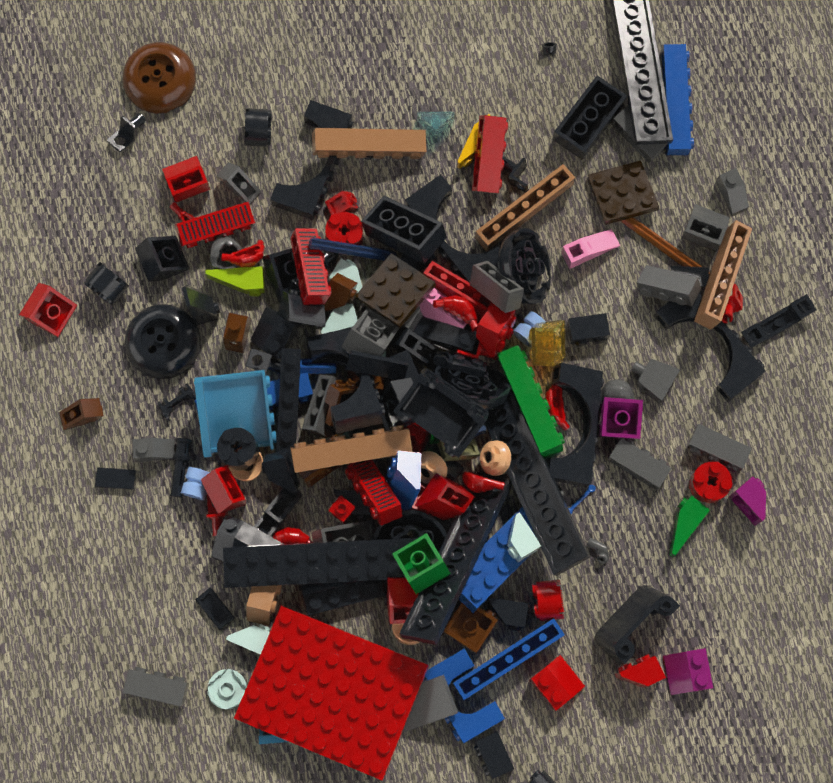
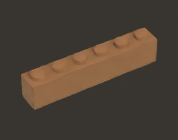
[312,128,427,159]
[475,164,575,252]
[694,220,752,330]
[290,425,413,473]

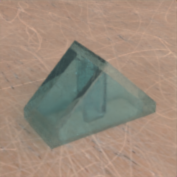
[417,112,455,139]

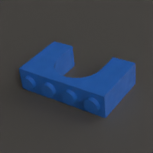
[423,648,505,743]

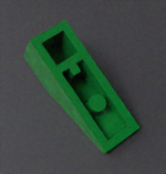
[669,495,710,558]

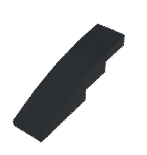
[253,488,303,537]

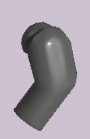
[586,537,609,564]

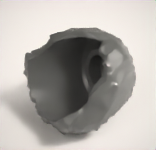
[210,237,242,269]
[601,379,635,409]

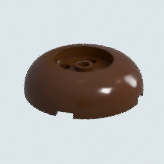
[122,42,196,114]

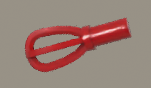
[170,202,195,222]

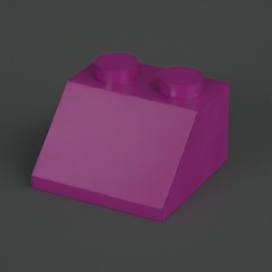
[598,397,643,439]
[729,476,766,526]
[663,648,713,695]

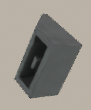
[681,204,730,252]

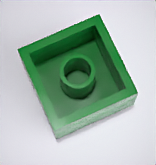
[392,533,451,594]

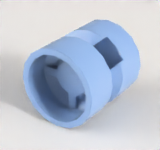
[513,311,549,347]
[180,467,210,500]

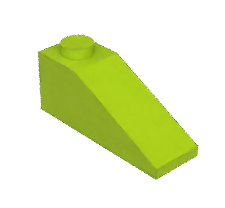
[205,266,265,297]

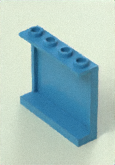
[194,370,277,458]

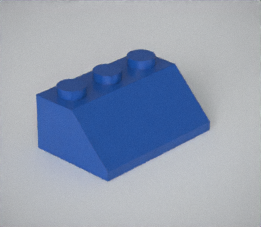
[384,451,421,510]

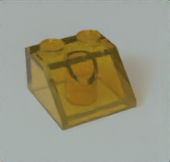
[529,320,566,366]

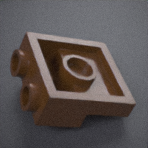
[325,377,360,426]
[443,603,498,653]

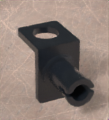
[107,113,146,152]
[502,156,529,193]
[245,348,281,374]

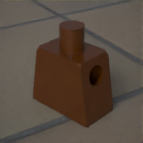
[223,313,252,353]

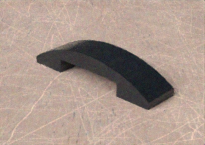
[741,294,817,348]

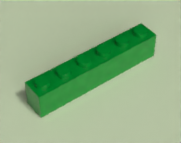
[497,345,565,458]

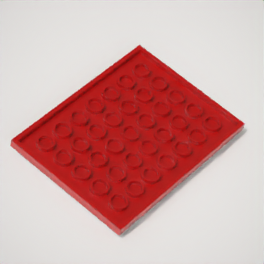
[234,606,429,781]

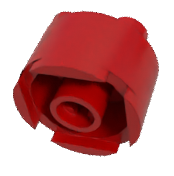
[325,212,364,254]
[689,462,732,503]
[532,579,564,621]

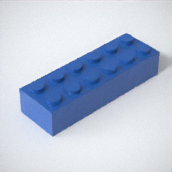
[459,507,538,613]

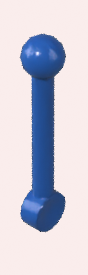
[568,485,596,514]

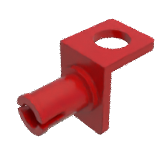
[722,284,743,323]
[454,339,497,360]
[206,494,228,536]

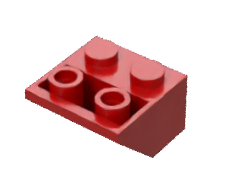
[162,156,211,203]
[476,303,517,358]
[201,465,246,514]
[415,472,474,521]
[387,577,419,624]
[615,654,666,688]

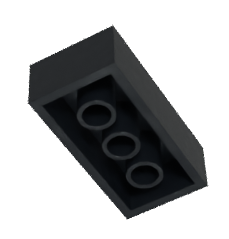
[552,75,627,160]
[361,196,447,264]

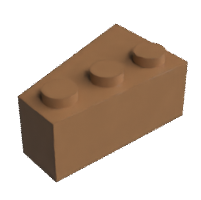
[246,585,282,626]

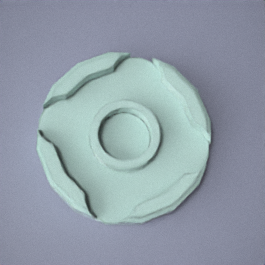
[208,669,247,709]

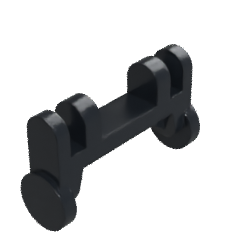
[157,383,196,422]

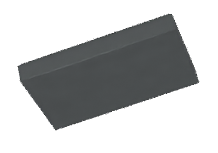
[403,675,458,732]

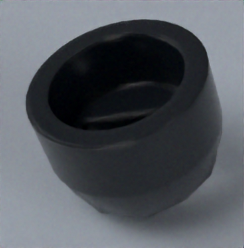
[542,42,557,57]

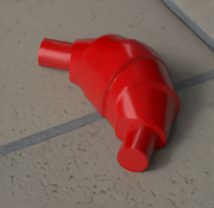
[221,240,265,267]
[433,295,478,331]
[544,385,570,431]
[462,472,505,493]
[272,527,313,544]

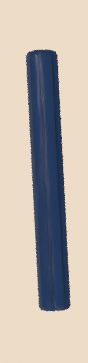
[309,238,396,261]

